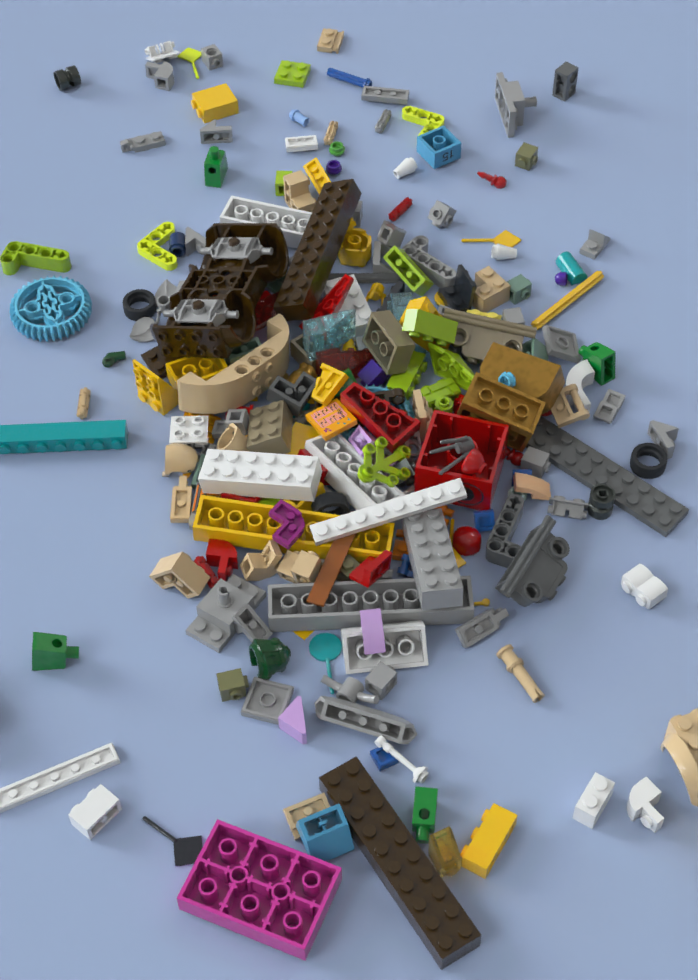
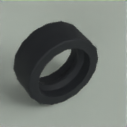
[122,289,157,321]
[630,443,668,479]
[311,492,350,515]

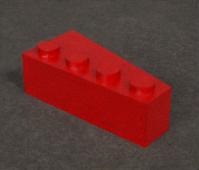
[340,382,421,454]

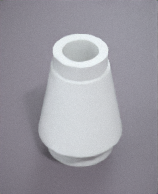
[393,157,418,179]
[491,243,517,260]

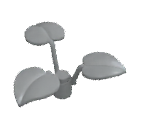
[129,279,177,342]

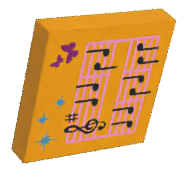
[305,398,358,441]

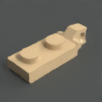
[170,476,193,523]

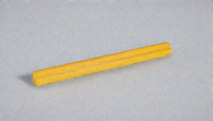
[531,271,604,330]

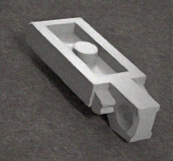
[120,131,166,153]
[455,607,509,648]

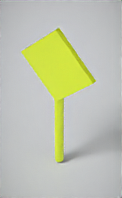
[177,47,201,79]

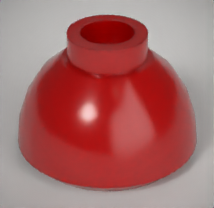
[461,448,487,474]

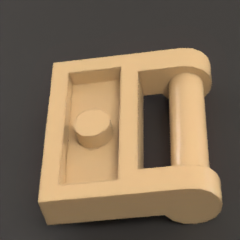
[550,384,590,428]

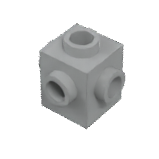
[427,200,457,228]

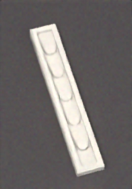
[0,743,121,813]

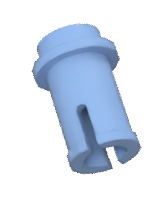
[289,109,310,127]

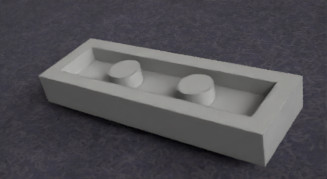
[361,86,409,105]

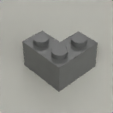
[266,371,316,418]

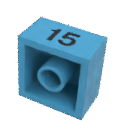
[417,125,462,169]

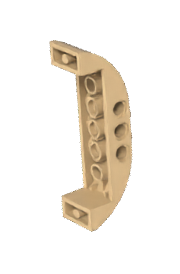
[177,314,289,414]

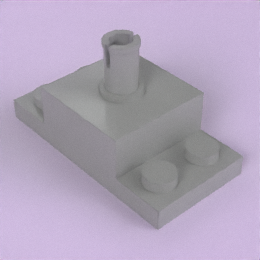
[495,72,537,138]
[186,574,266,653]

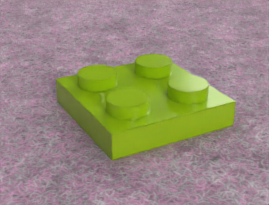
[274,60,311,88]

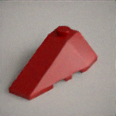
[298,274,354,342]

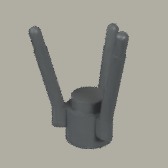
[429,436,475,475]

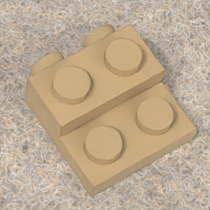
[412,389,433,442]

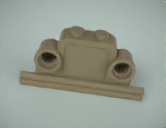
[443,308,537,365]

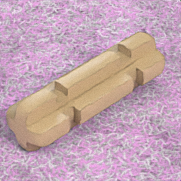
[324,120,338,146]
[76,387,91,419]

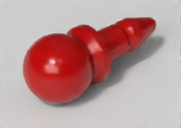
[477,172,507,189]
[506,448,524,466]

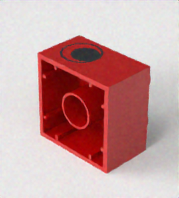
[414,410,509,511]

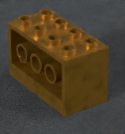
[457,372,546,452]

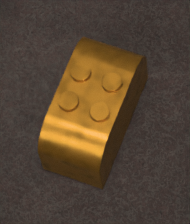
[480,342,565,415]

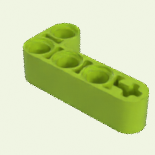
[0,241,72,275]

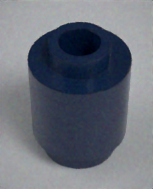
[169,232,186,257]

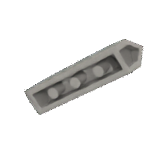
[315,696,417,744]

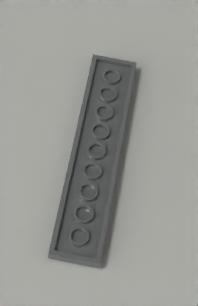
[526,416,689,537]

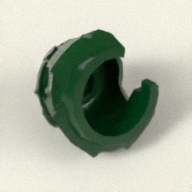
[249,638,291,680]

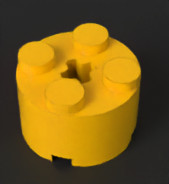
[338,228,372,267]

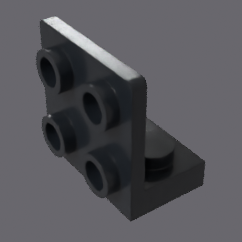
[438,264,476,312]

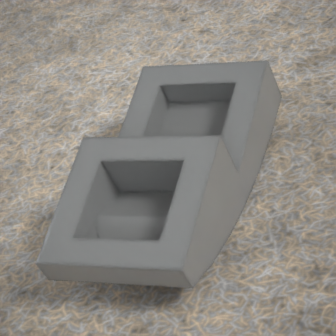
[593,389,625,424]

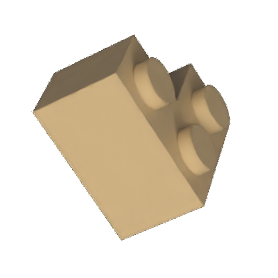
[283,170,317,212]
[472,266,511,313]
[276,550,322,583]
[149,551,210,598]

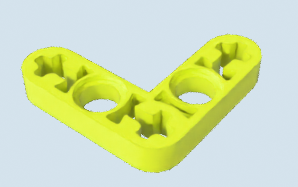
[402,106,444,136]
[137,222,178,271]

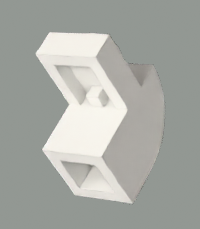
[627,776,664,833]

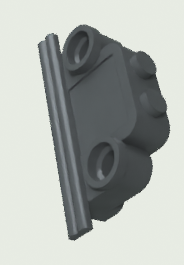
[495,515,570,607]

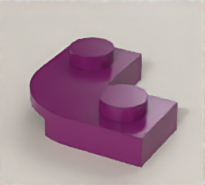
[269,499,305,550]

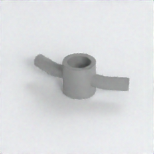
[321,675,379,704]

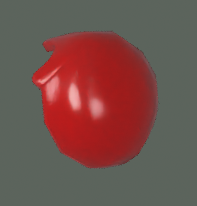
[452,526,482,556]

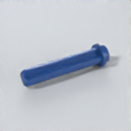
[327,68,372,87]

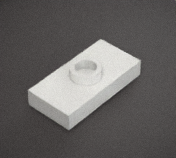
[285,135,318,152]

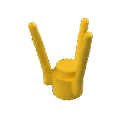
[365,282,386,306]

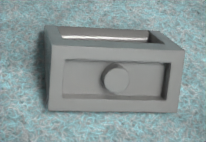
[373,241,396,273]

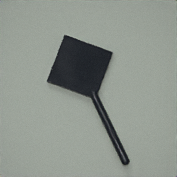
[142,816,203,866]

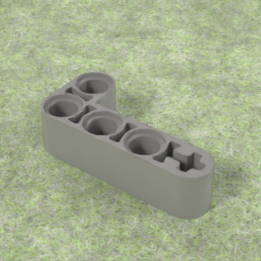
[402,235,456,288]

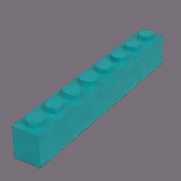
[0,420,128,454]

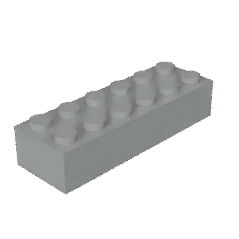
[403,508,463,610]

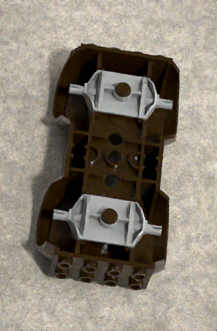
[150,223,289,359]

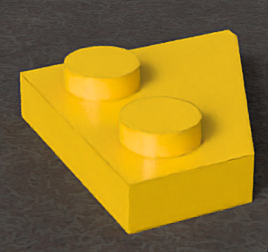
[311,363,349,407]

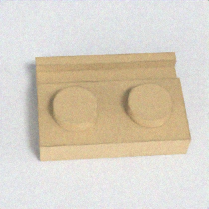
[317,28,344,54]
[283,793,330,840]

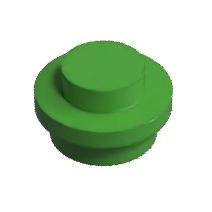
[329,141,345,156]

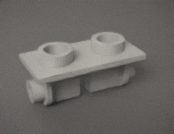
[547,496,589,520]

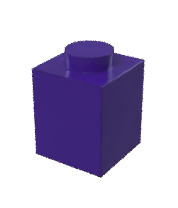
[357,359,390,387]

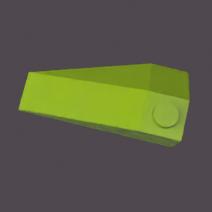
[428,342,475,391]

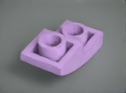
[360,608,386,655]

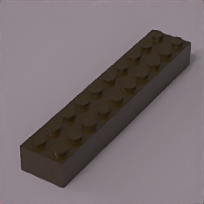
[273,179,362,321]
[319,756,481,970]

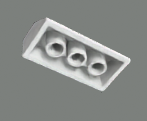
[341,620,428,674]

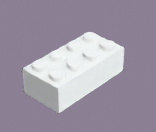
[322,274,371,344]

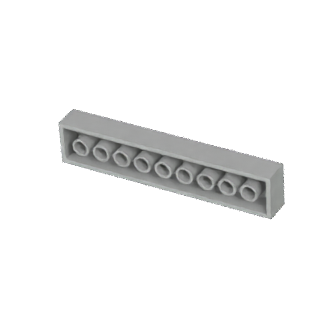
[268,576,474,632]

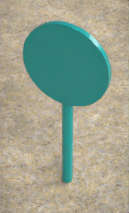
[309,633,342,694]

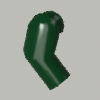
[102,351,126,368]

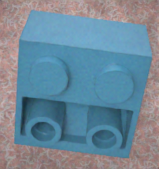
[296,803,355,862]

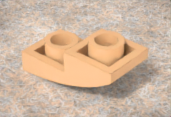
[513,472,551,500]

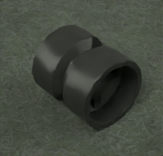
[53,65,81,91]
[587,484,616,520]

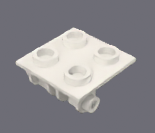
[145,41,181,63]
[169,415,209,448]

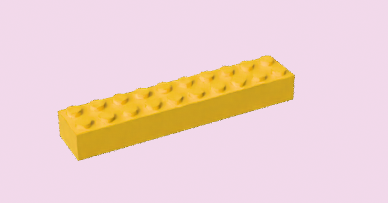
[192,495,395,564]

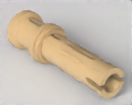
[496,644,545,703]

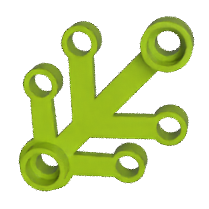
[357,436,411,488]

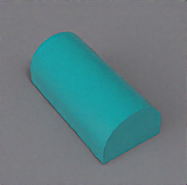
[556,251,587,285]

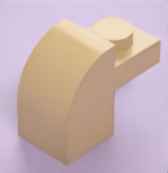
[240,540,283,581]

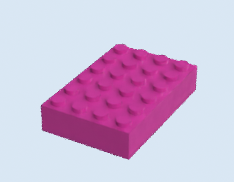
[177,819,342,961]

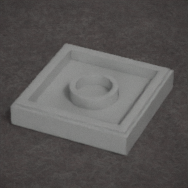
[542,325,581,364]
[241,677,294,725]

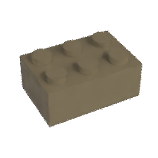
[362,310,416,375]
[246,400,293,454]

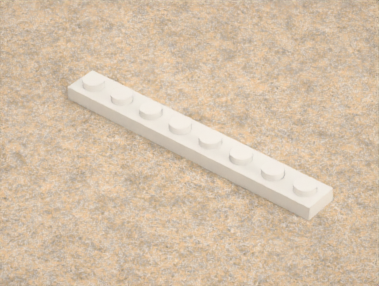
[309,478,467,546]

